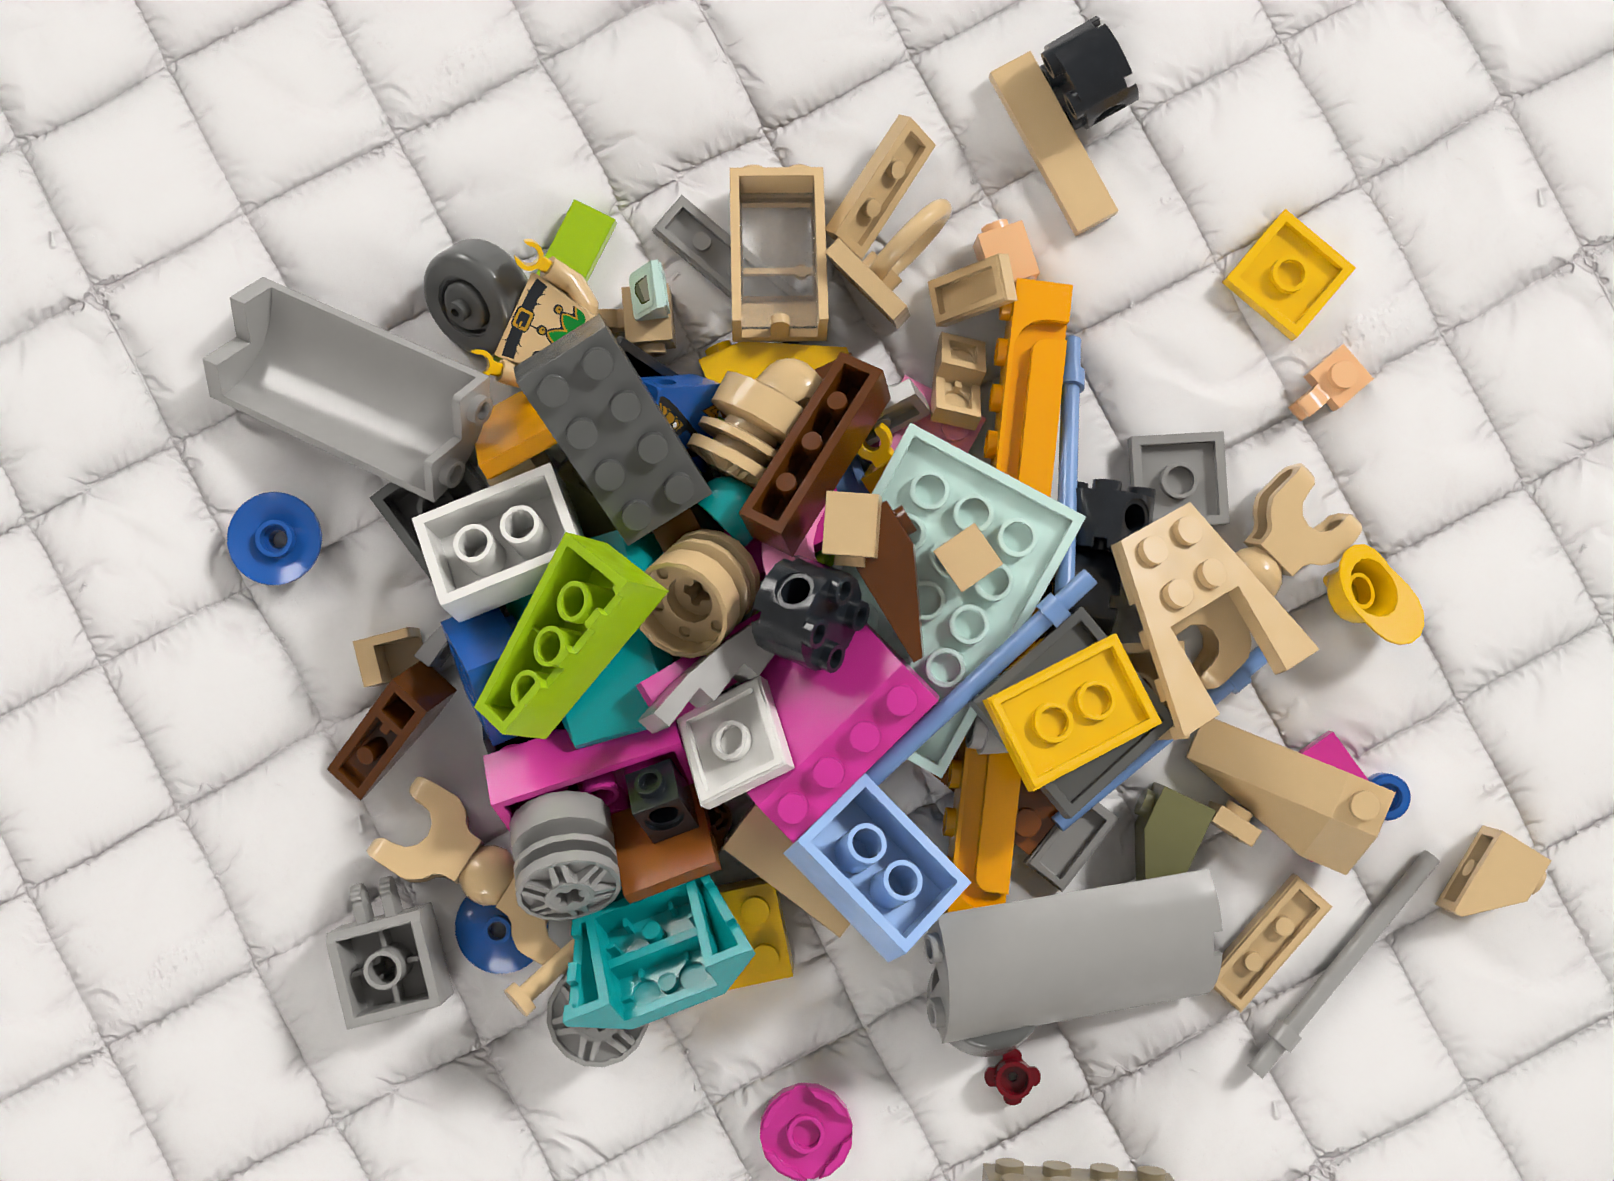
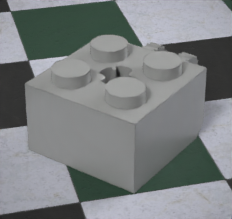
[326,876,454,1030]

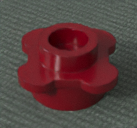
[984,1048,1041,1105]

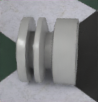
[509,791,621,921]
[547,972,649,1067]

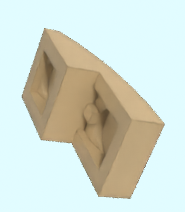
[930,332,986,431]

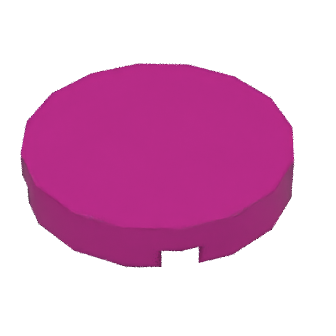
[760,1083,853,1181]

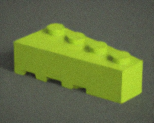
[474,532,669,739]

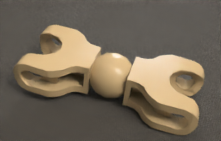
[1171,463,1362,690]
[366,777,568,975]

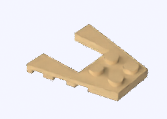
[1111,502,1319,740]

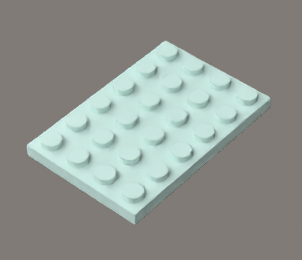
[832,423,1086,779]

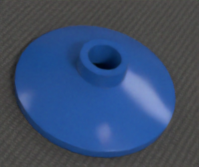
[227,492,322,585]
[455,896,549,974]

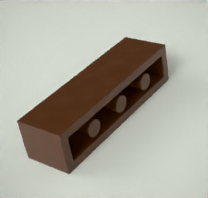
[739,352,891,557]

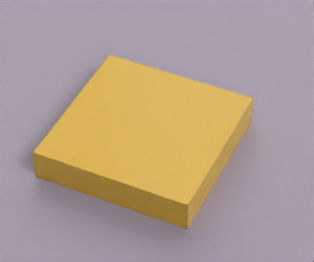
[1222,209,1356,341]

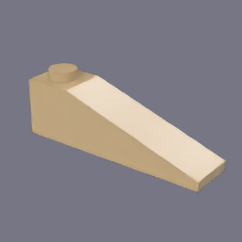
[1185,718,1396,875]

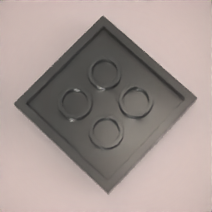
[969,606,1174,819]

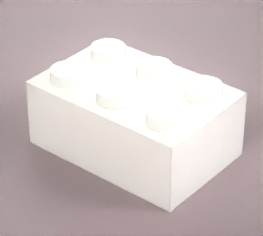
[412,462,585,623]

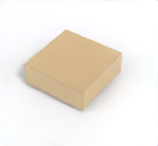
[933,522,1003,592]

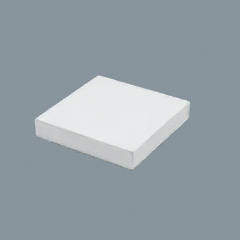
[676,675,795,810]

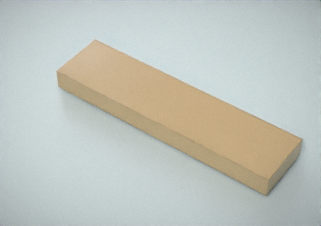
[988,51,1119,237]

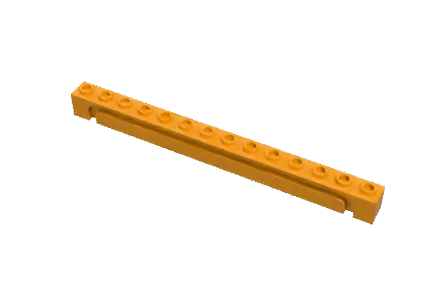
[942,278,1073,913]

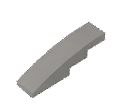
[638,619,774,734]

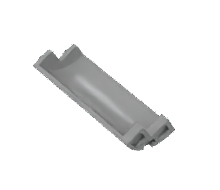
[202,277,493,502]
[924,869,1223,1044]

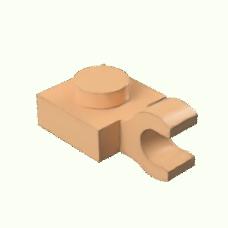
[1288,344,1374,421]

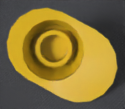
[1323,544,1424,645]

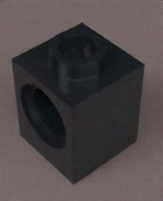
[625,758,699,844]

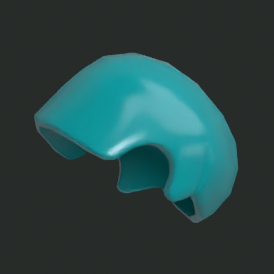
[698,476,754,547]

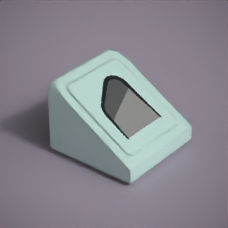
[629,259,670,321]

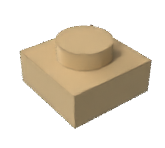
[1207,800,1262,847]

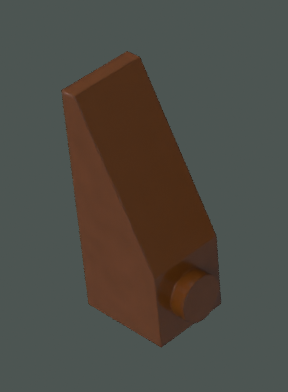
[856,500,924,663]
[327,661,457,801]

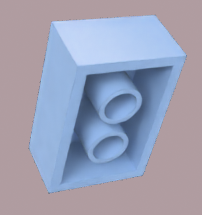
[783,773,972,962]

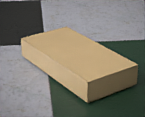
[928,253,1018,327]

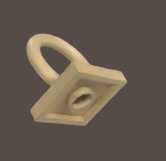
[825,199,952,329]

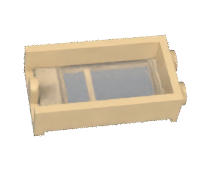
[730,164,829,342]

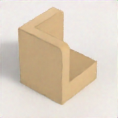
[353,627,423,687]

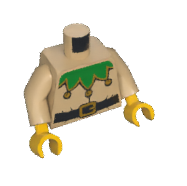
[470,239,607,388]

